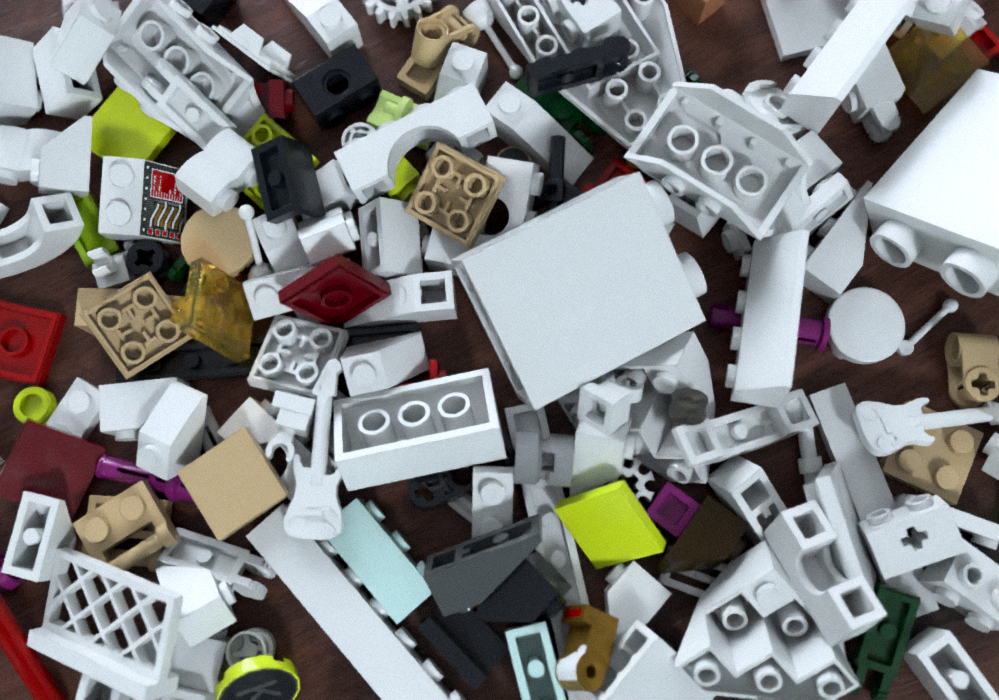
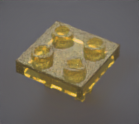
[888,26,991,114]
[170,257,253,363]

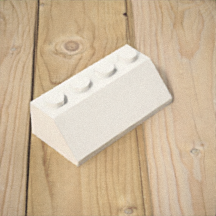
[779,0,916,135]
[725,229,810,408]
[333,368,507,491]

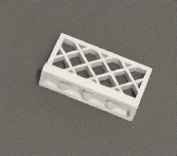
[27,547,184,700]

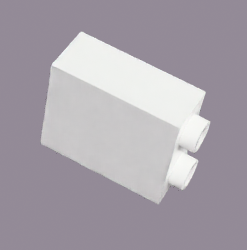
[863,69,999,298]
[451,172,707,410]

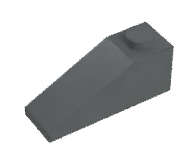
[423,514,542,617]

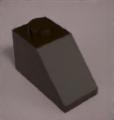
[656,495,749,574]

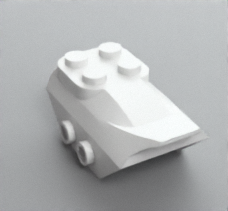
[103,0,265,141]
[624,81,813,241]

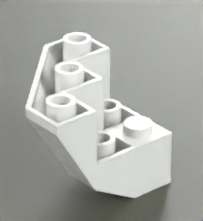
[558,331,715,484]
[675,540,860,700]

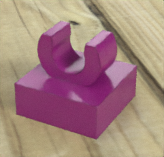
[645,481,701,538]

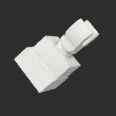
[87,247,139,289]
[577,375,644,435]
[265,390,316,465]

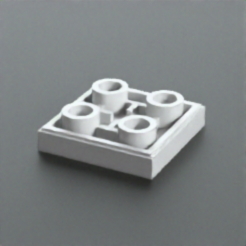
[247,314,350,400]

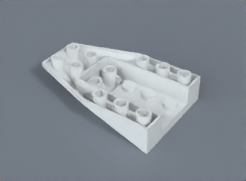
[487,0,686,150]

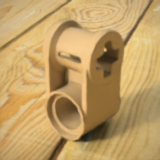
[411,5,480,68]
[945,332,999,409]

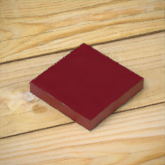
[278,253,392,328]
[0,418,107,520]

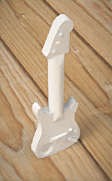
[283,359,344,540]
[852,397,999,457]

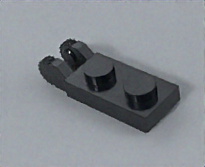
[526,35,631,98]

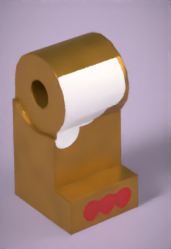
[555,604,619,691]

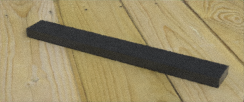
[116,323,420,383]

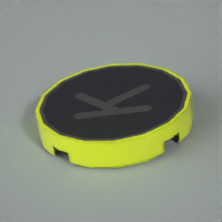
[214,655,300,700]

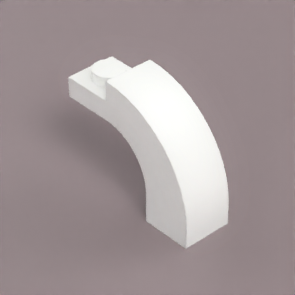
[0,192,84,279]

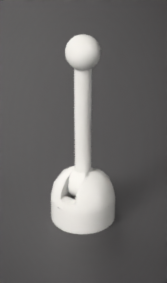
[462,0,523,80]
[238,204,275,280]

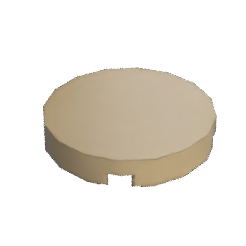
[181,207,259,280]

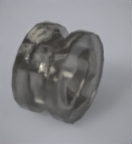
[669,388,708,425]

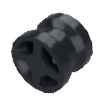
[126,239,174,283]

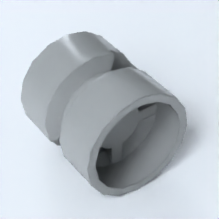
[514,431,574,487]

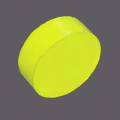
[13,387,57,424]

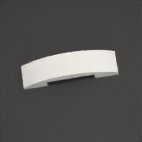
[671,388,820,468]

